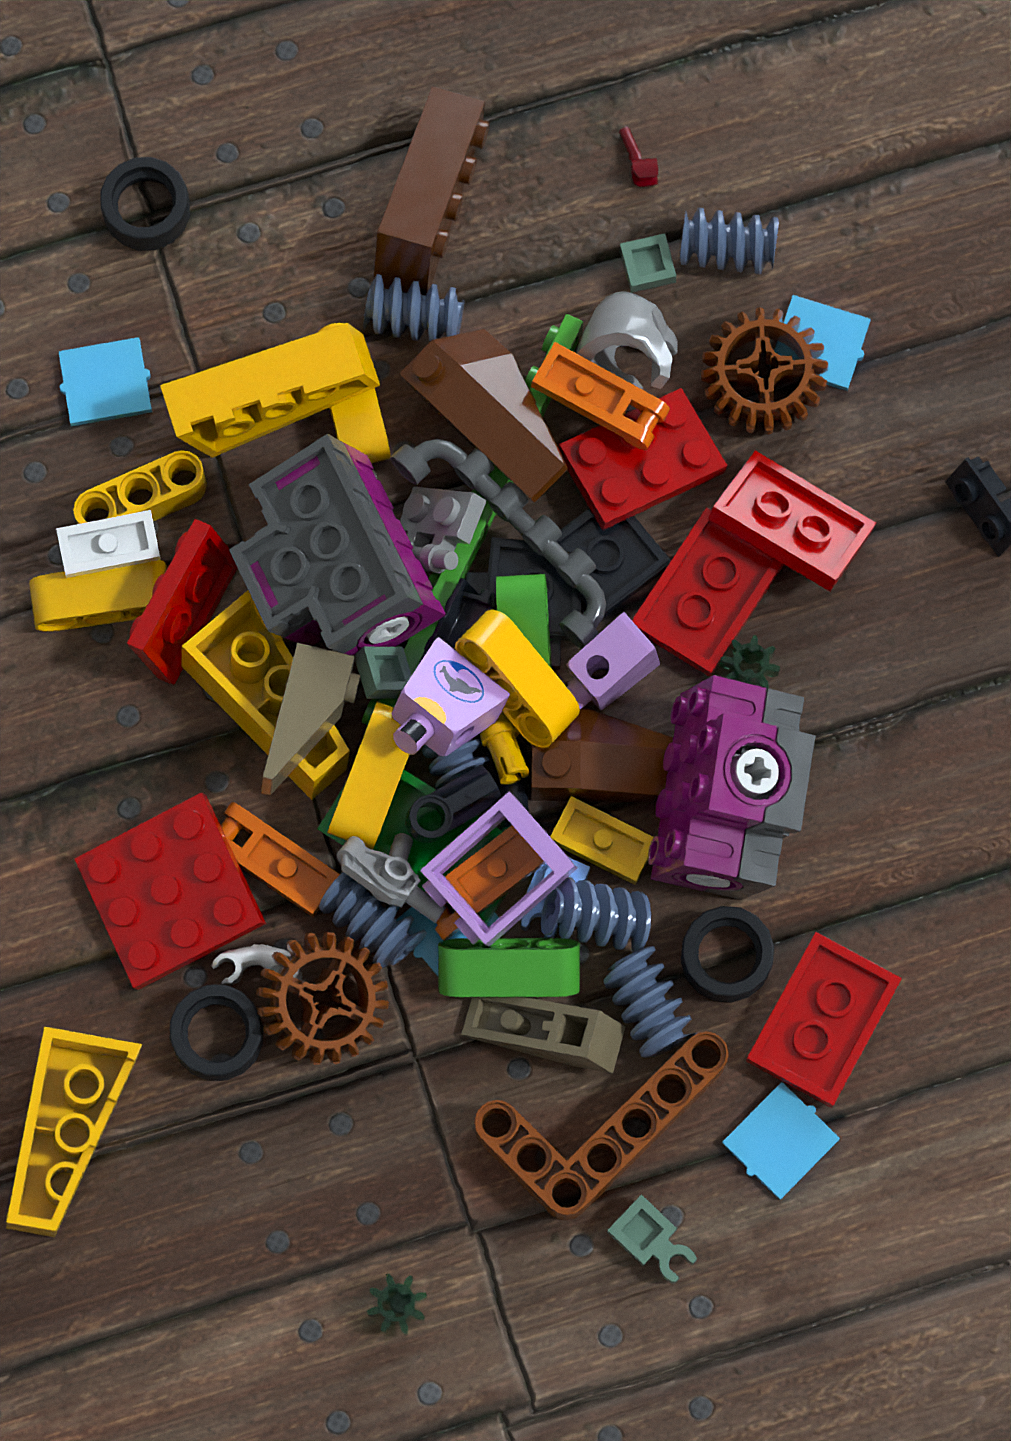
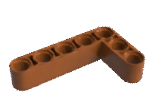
[474,1031,729,1221]

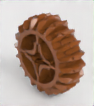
[701,307,828,435]
[256,932,389,1065]

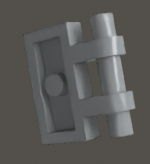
[400,486,487,573]

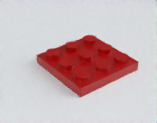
[75,793,266,990]

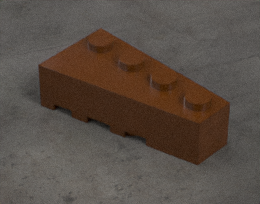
[374,86,490,296]

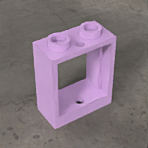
[420,792,578,946]

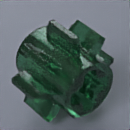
[720,635,780,689]
[367,1273,427,1336]

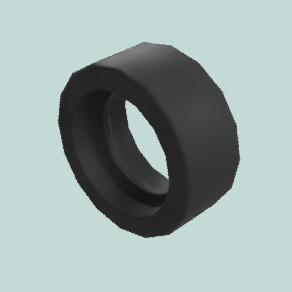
[100,157,190,251]
[681,906,774,1003]
[170,985,263,1081]

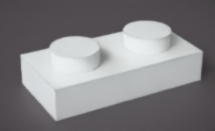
[56,510,161,578]

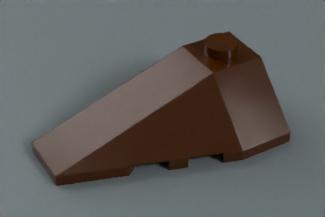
[399,329,568,503]
[531,707,673,802]

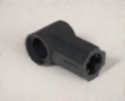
[405,764,502,843]

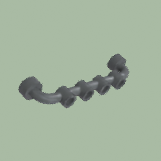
[390,439,606,649]

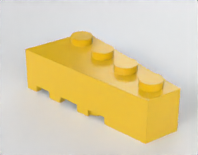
[160,323,380,458]
[181,590,350,800]
[6,1027,142,1237]

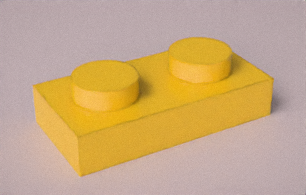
[550,796,654,885]

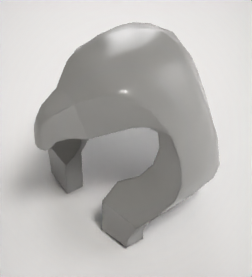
[576,291,678,413]

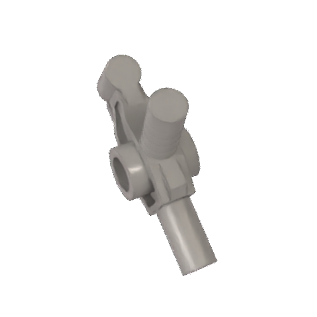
[337,833,447,923]

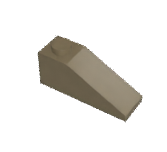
[261,643,360,795]
[461,997,625,1074]

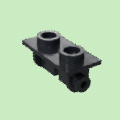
[945,456,1011,557]
[419,578,497,662]

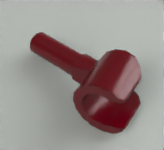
[619,127,658,187]

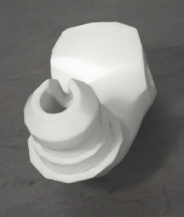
[212,944,302,986]

